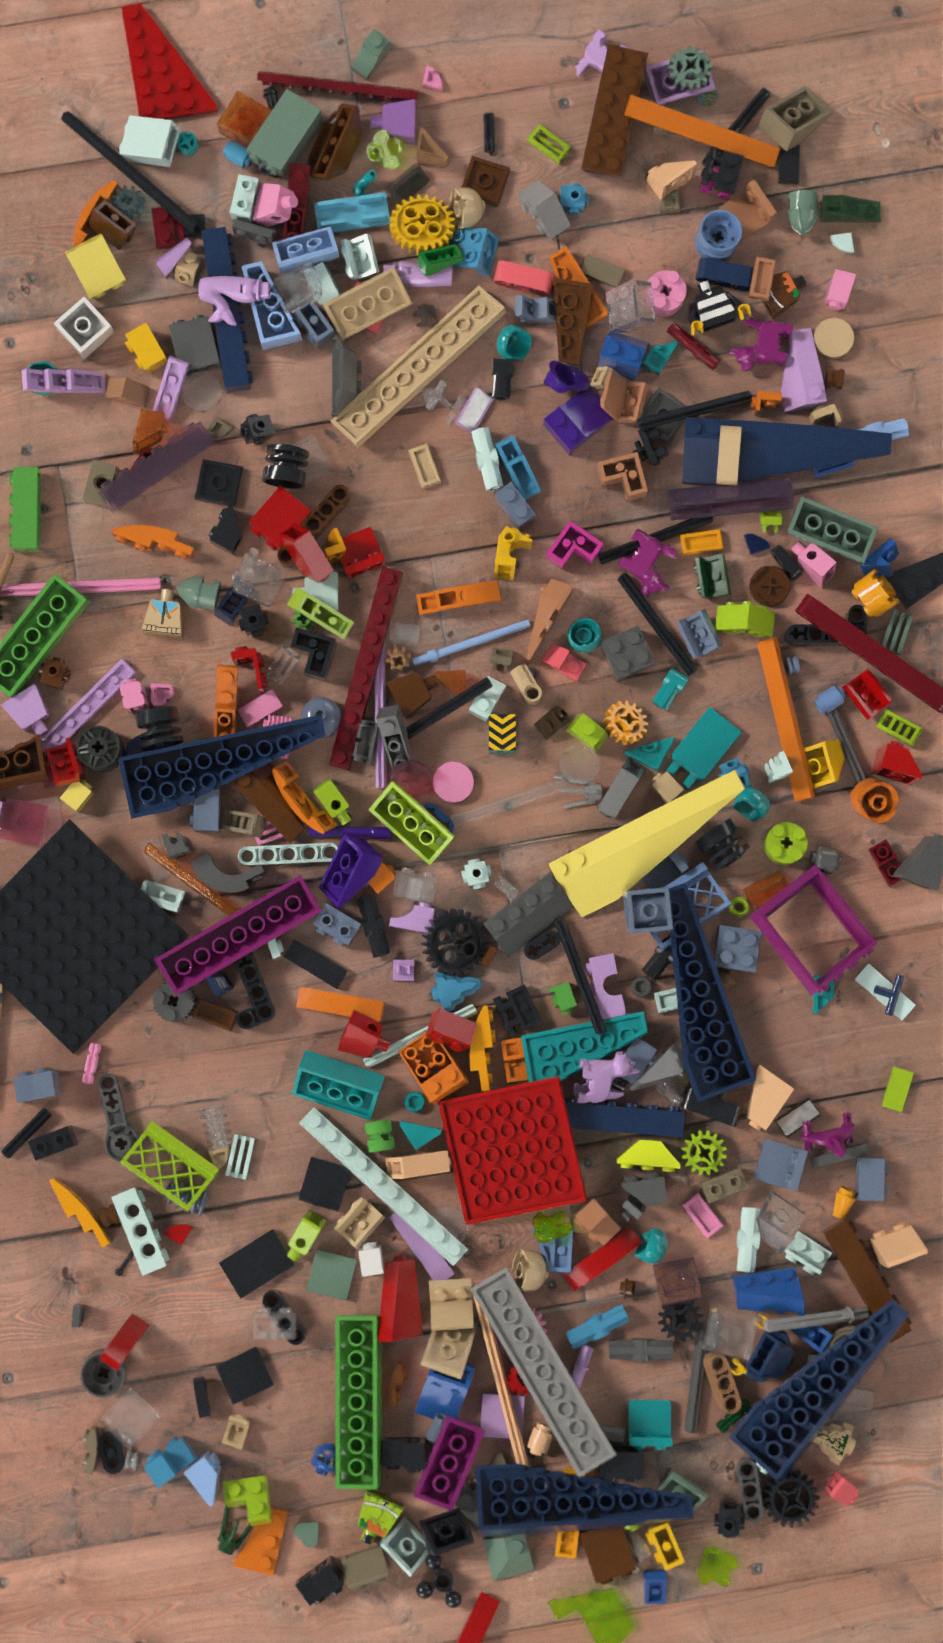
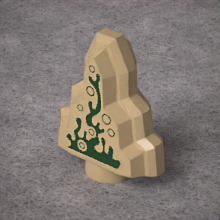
[813,1422,856,1465]

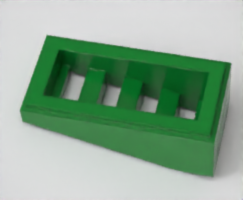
[418,244,464,277]

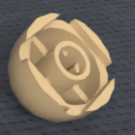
[450,187,485,229]
[512,1249,549,1292]

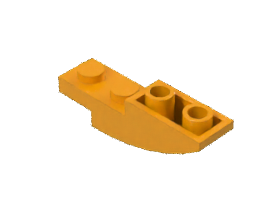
[470,1006,496,1091]

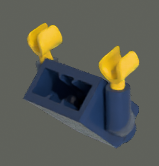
[730,1314,795,1382]

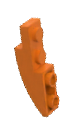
[111,525,195,560]
[416,580,502,615]
[214,664,239,737]

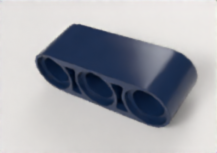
[695,258,754,292]

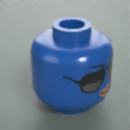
[311,1442,336,1476]

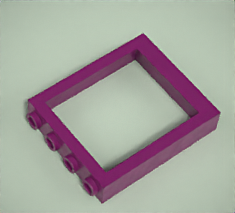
[749,864,877,995]

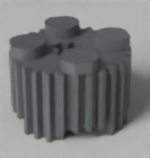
[152,981,196,1022]

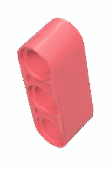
[493,261,555,296]

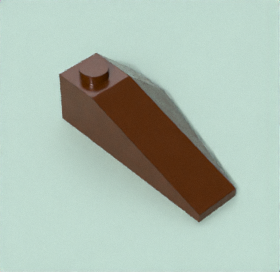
[231,763,305,844]

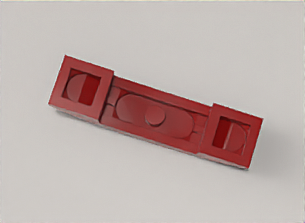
[562,1225,642,1291]

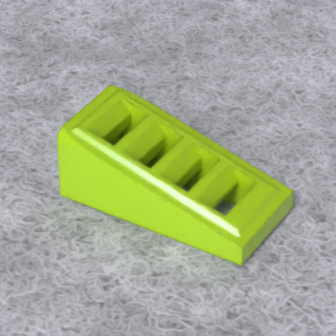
[876,709,923,748]

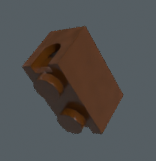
[88,200,137,251]

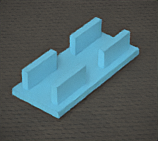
[314,192,390,233]

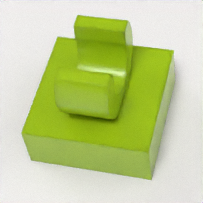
[759,510,782,533]

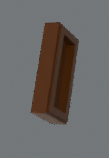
[192,998,239,1032]

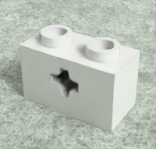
[358,1242,384,1277]

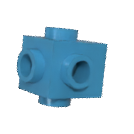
[560,183,589,215]
[718,758,751,788]

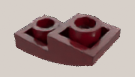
[868,839,901,887]

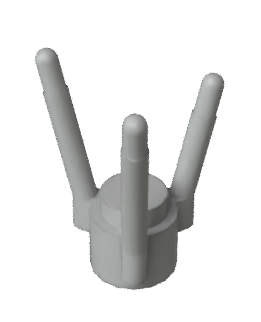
[553,774,602,809]

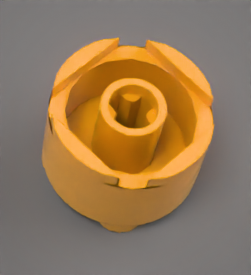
[852,569,899,617]

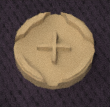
[813,318,854,359]

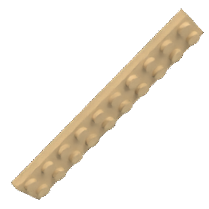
[331,286,507,448]

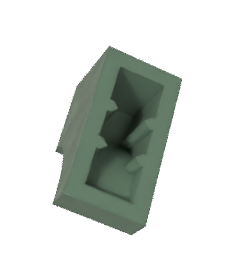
[350,29,391,81]

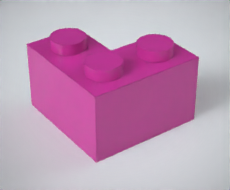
[546,521,604,570]

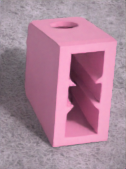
[252,183,298,227]
[792,541,836,588]

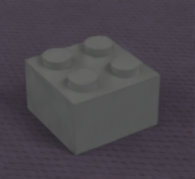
[600,625,655,683]

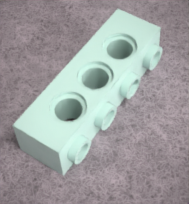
[111,1187,170,1275]

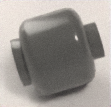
[809,845,842,874]

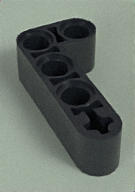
[784,605,867,646]
[235,952,276,1029]

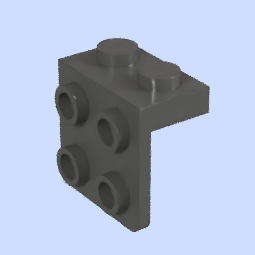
[232,219,280,246]

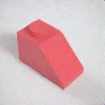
[824,1471,859,1507]

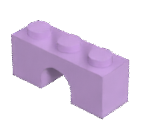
[585,953,626,1019]

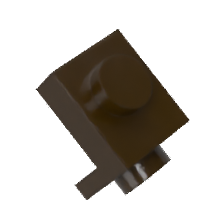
[534,706,571,740]

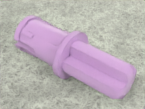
[571,1345,593,1388]

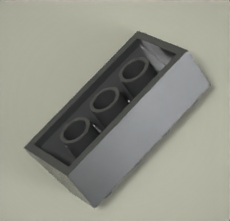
[483,873,574,958]

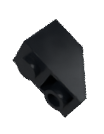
[209,504,243,555]

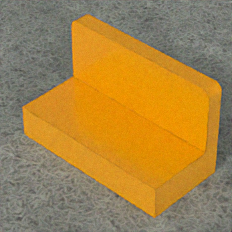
[323,527,346,564]

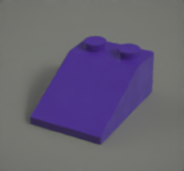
[543,386,613,456]
[318,834,383,908]

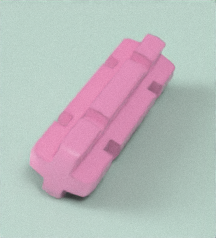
[82,1043,101,1084]

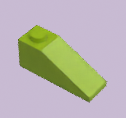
[287,587,354,640]

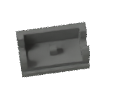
[162,832,193,860]

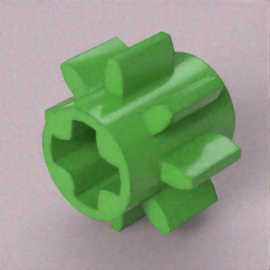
[291,611,315,630]

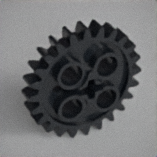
[421,908,488,976]

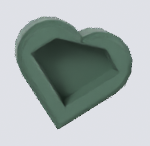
[294,1522,319,1548]

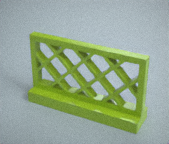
[120,1121,219,1212]

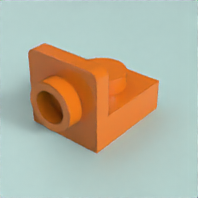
[751,391,782,416]

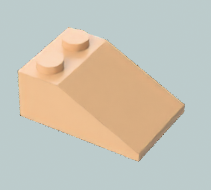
[869,1222,928,1268]

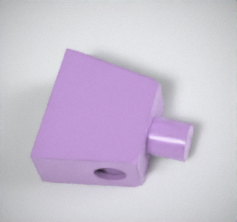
[1,684,50,736]

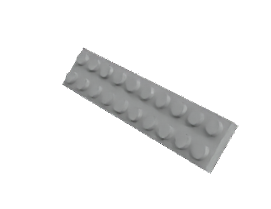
[470,1267,616,1477]

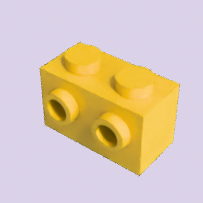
[124,323,168,374]
[645,1522,685,1571]

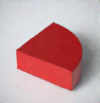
[163,1224,193,1245]

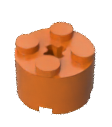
[850,777,899,823]

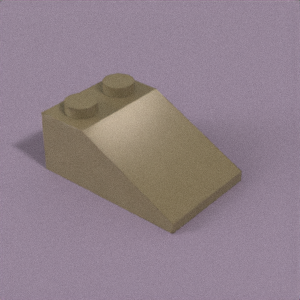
[758,86,834,151]

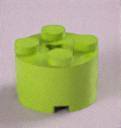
[763,822,808,866]

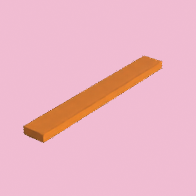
[624,95,780,168]
[757,637,815,802]

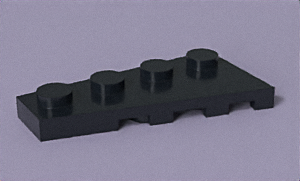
[885,553,943,610]

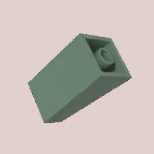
[247,89,323,177]

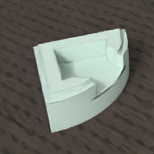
[830,233,854,254]

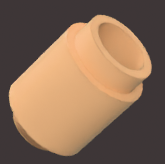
[527,1422,554,1456]

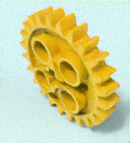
[390,194,455,255]

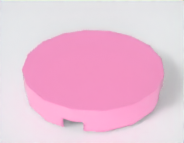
[433,762,474,803]

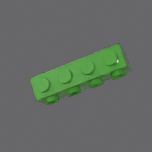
[9,467,41,552]

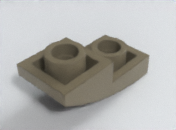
[82,1425,100,1475]

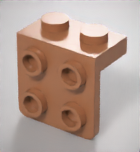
[600,370,649,424]

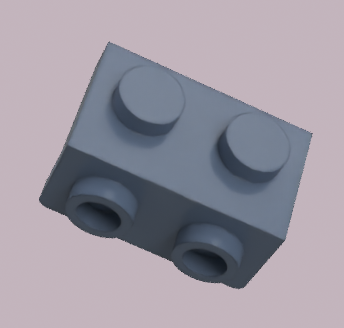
[677,609,723,659]

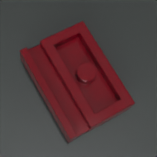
[151,205,185,250]

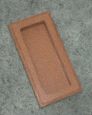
[748,256,776,301]

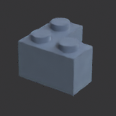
[13,1067,62,1103]

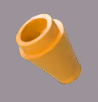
[832,1186,856,1219]

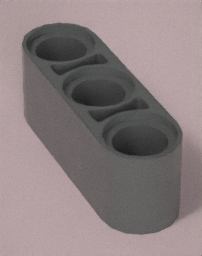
[736,1457,763,1523]

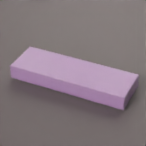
[151,356,190,422]

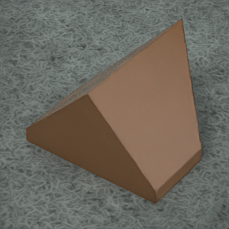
[417,128,449,167]

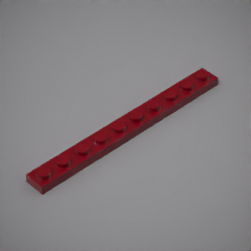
[329,567,403,771]

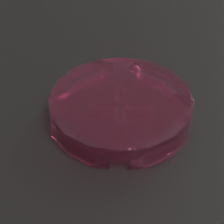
[390,760,431,798]

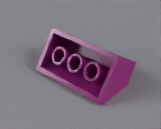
[413,1415,485,1511]

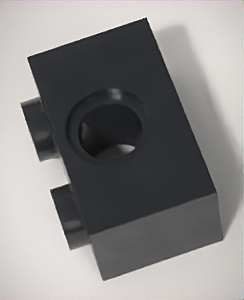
[28,1125,78,1161]

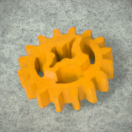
[603,700,648,745]

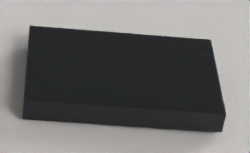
[219,1229,295,1299]

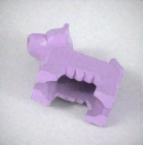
[575,29,629,94]
[573,1051,640,1103]

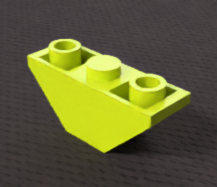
[616,1139,680,1172]

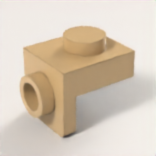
[174,251,204,286]
[809,403,843,428]
[221,1415,250,1451]

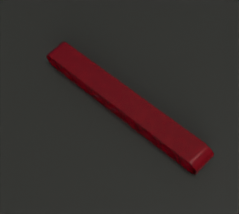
[795,594,943,714]

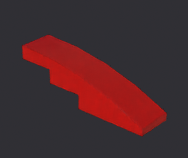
[455,1591,500,1643]

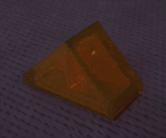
[434,670,466,696]

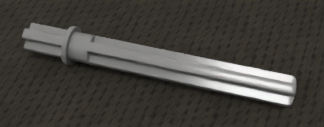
[764,1306,869,1332]

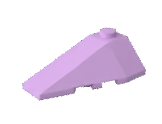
[780,328,827,413]

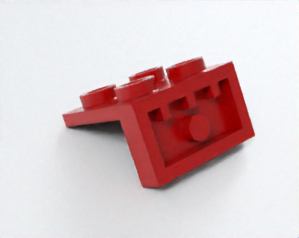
[340,527,386,579]

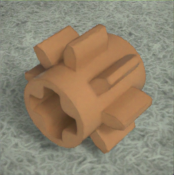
[386,644,411,671]

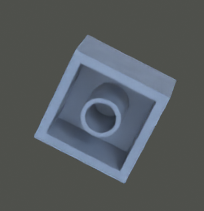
[713,925,761,973]

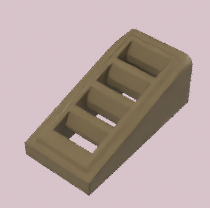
[220,809,266,838]

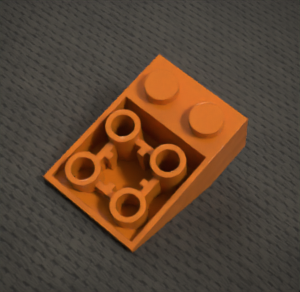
[398,1031,470,1106]

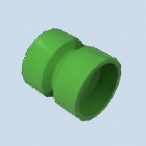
[364,1119,395,1152]

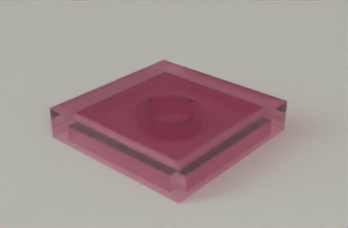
[0,797,49,847]

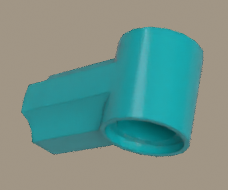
[652,668,689,711]

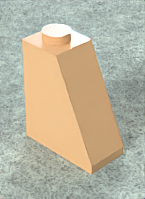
[746,1065,794,1131]
[385,1150,451,1179]

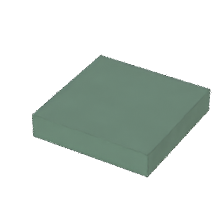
[306,1249,357,1301]

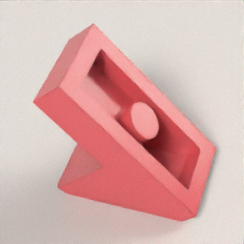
[541,644,587,682]

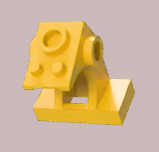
[493,526,532,581]

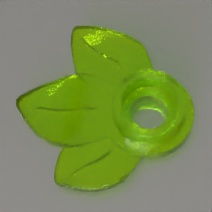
[366,129,405,169]
[532,1211,572,1243]
[697,1546,739,1587]

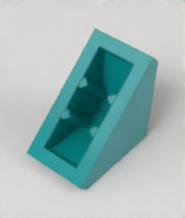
[400,1121,442,1150]

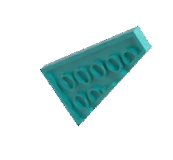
[521,1011,648,1082]

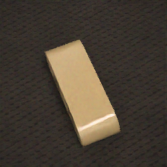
[716,425,742,486]

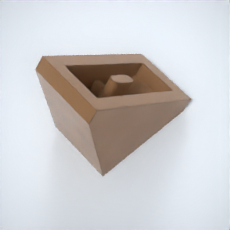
[105,377,149,407]

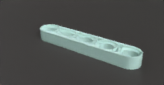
[238,843,338,866]

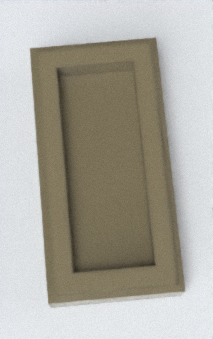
[581,254,625,289]

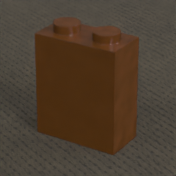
[579,1527,636,1585]

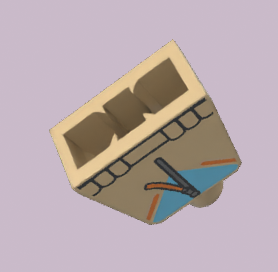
[142,589,183,639]

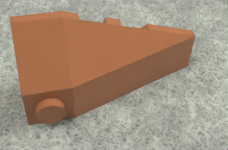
[526,578,574,663]

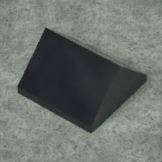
[419,1508,474,1557]

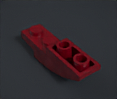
[283,163,311,239]

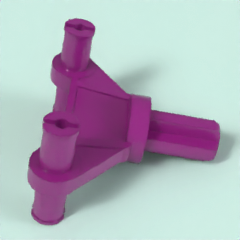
[801,1112,855,1158]

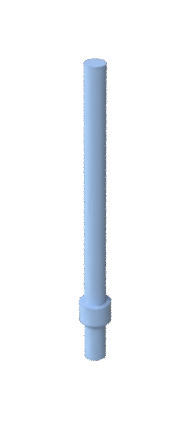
[412,619,531,666]

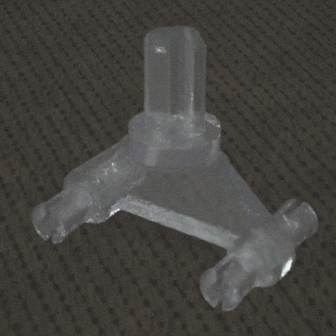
[416,380,467,426]

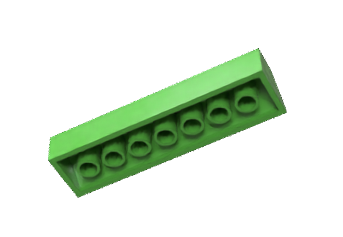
[336,1314,383,1490]

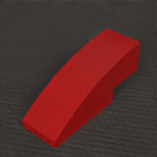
[100,1314,149,1371]

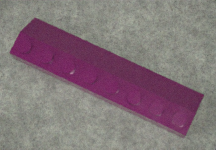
[154,875,321,995]

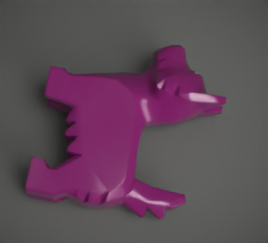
[729,317,793,372]
[618,529,678,597]

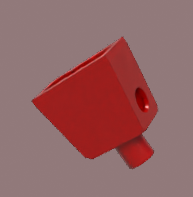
[337,1010,391,1058]

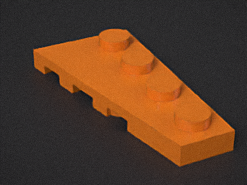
[549,246,610,330]

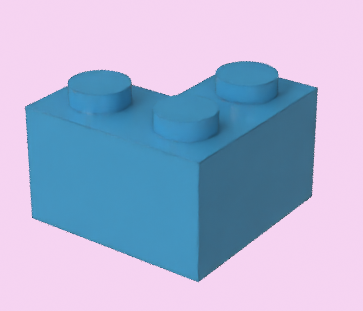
[144,1436,198,1488]

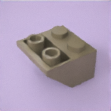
[341,1543,390,1591]

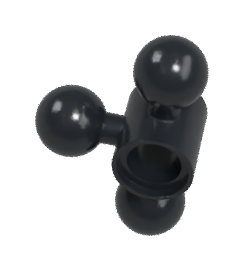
[416,1554,462,1608]

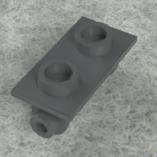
[352,720,379,764]

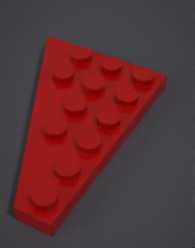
[121,3,218,120]

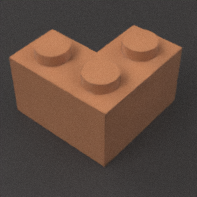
[596,452,648,501]
[573,1197,621,1246]

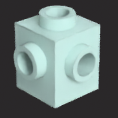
[461,858,492,889]

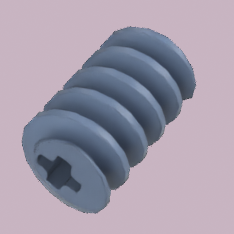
[161,1179,208,1217]

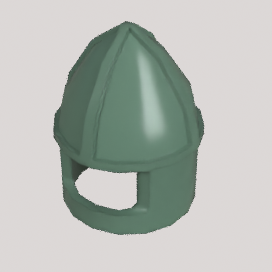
[787,190,819,236]
[176,576,221,611]

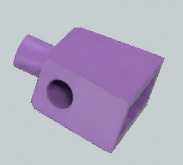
[370,100,415,144]

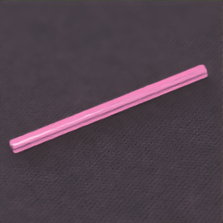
[0,578,161,597]

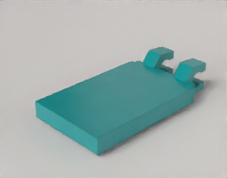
[665,707,742,790]

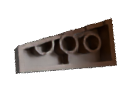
[0,734,50,790]

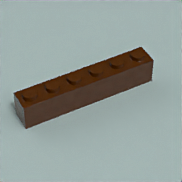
[822,1219,912,1343]

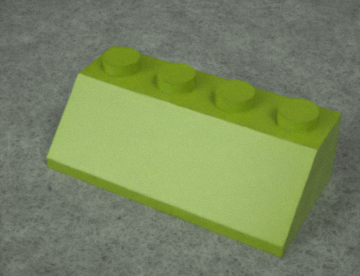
[369,780,455,865]

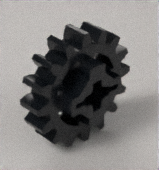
[658,1300,703,1343]

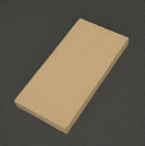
[322,267,413,340]

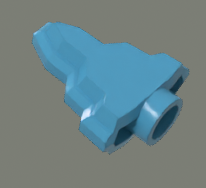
[431,971,482,1012]

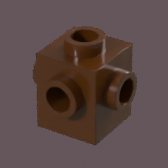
[39,657,71,690]

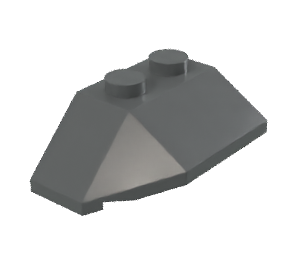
[332,334,361,418]

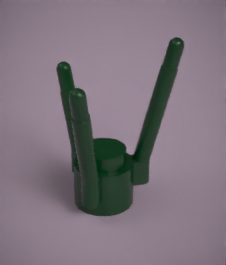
[217,1505,253,1555]

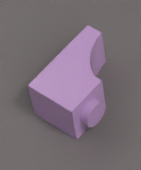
[389,902,435,934]

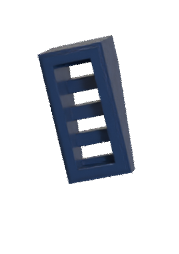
[214,579,255,626]
[206,972,234,997]

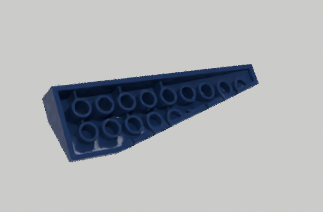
[118,715,326,819]

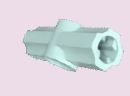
[472,427,503,491]
[736,1207,760,1272]

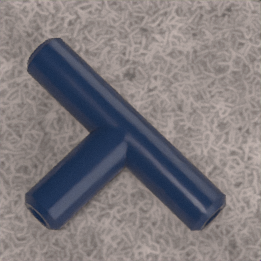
[873,974,904,1016]

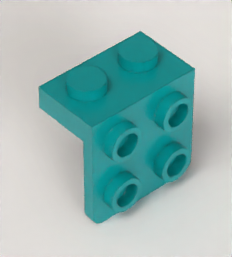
[628,1399,672,1450]

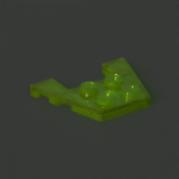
[548,1587,635,1643]

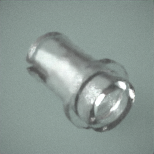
[493,875,520,901]

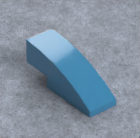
[493,435,541,500]

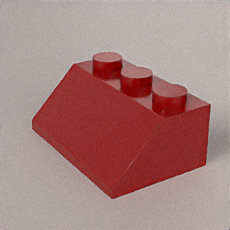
[871,741,922,785]

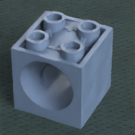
[623,887,673,934]

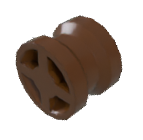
[825,367,845,389]
[98,1203,121,1228]

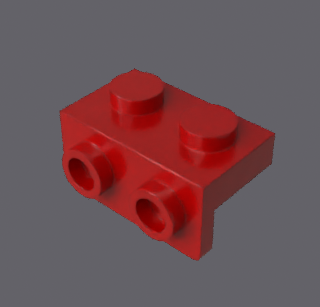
[842,669,893,720]
[45,738,83,787]

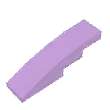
[22,369,106,394]

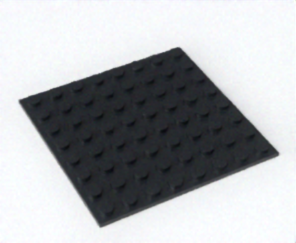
[0,819,189,1054]

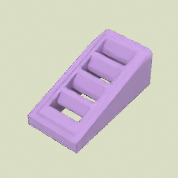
[156,238,191,277]

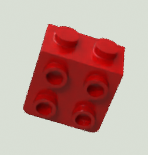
[231,646,268,693]

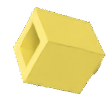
[60,779,94,813]

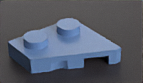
[533,1228,573,1273]

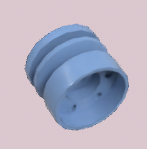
[695,210,742,261]

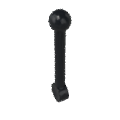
[115,1250,134,1276]

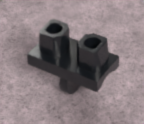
[632,427,668,466]

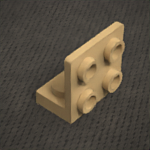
[429,1278,474,1330]

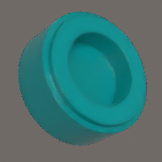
[404,1091,425,1112]

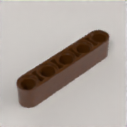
[277,484,350,568]

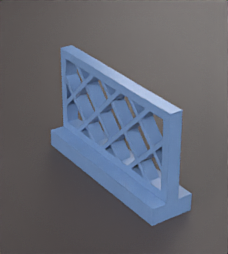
[649,862,731,950]

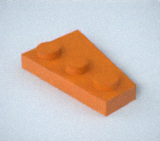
[232,1507,288,1575]

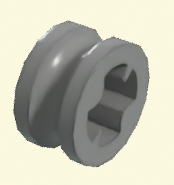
[125,1450,139,1471]

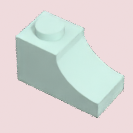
[469,676,506,722]

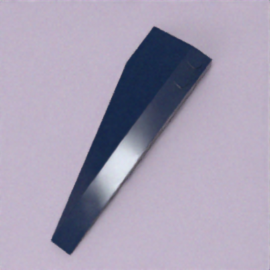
[682,417,892,486]
[669,882,756,1102]
[729,1300,909,1481]
[475,1464,694,1537]

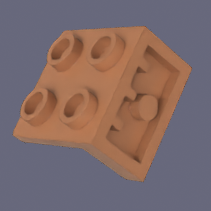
[719,179,777,241]

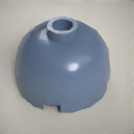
[301,697,342,738]

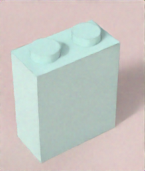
[119,116,180,167]

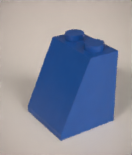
[598,330,649,381]

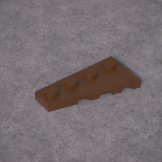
[553,278,594,366]

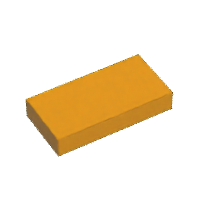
[679,529,724,556]

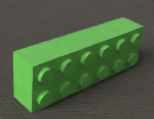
[0,574,92,698]

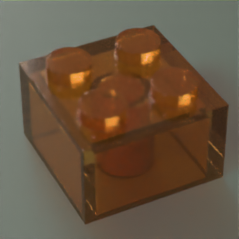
[217,90,272,147]

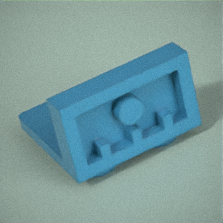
[449,228,499,276]

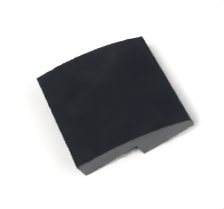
[298,1157,351,1212]
[215,1347,274,1405]

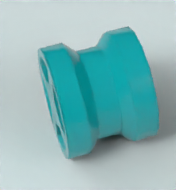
[177,131,198,156]

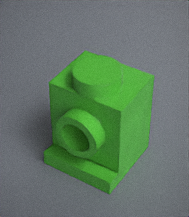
[548,982,577,1015]

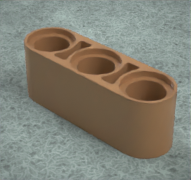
[703,1351,741,1414]

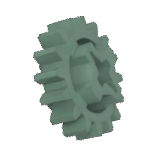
[668,45,713,91]

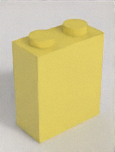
[65,233,126,299]

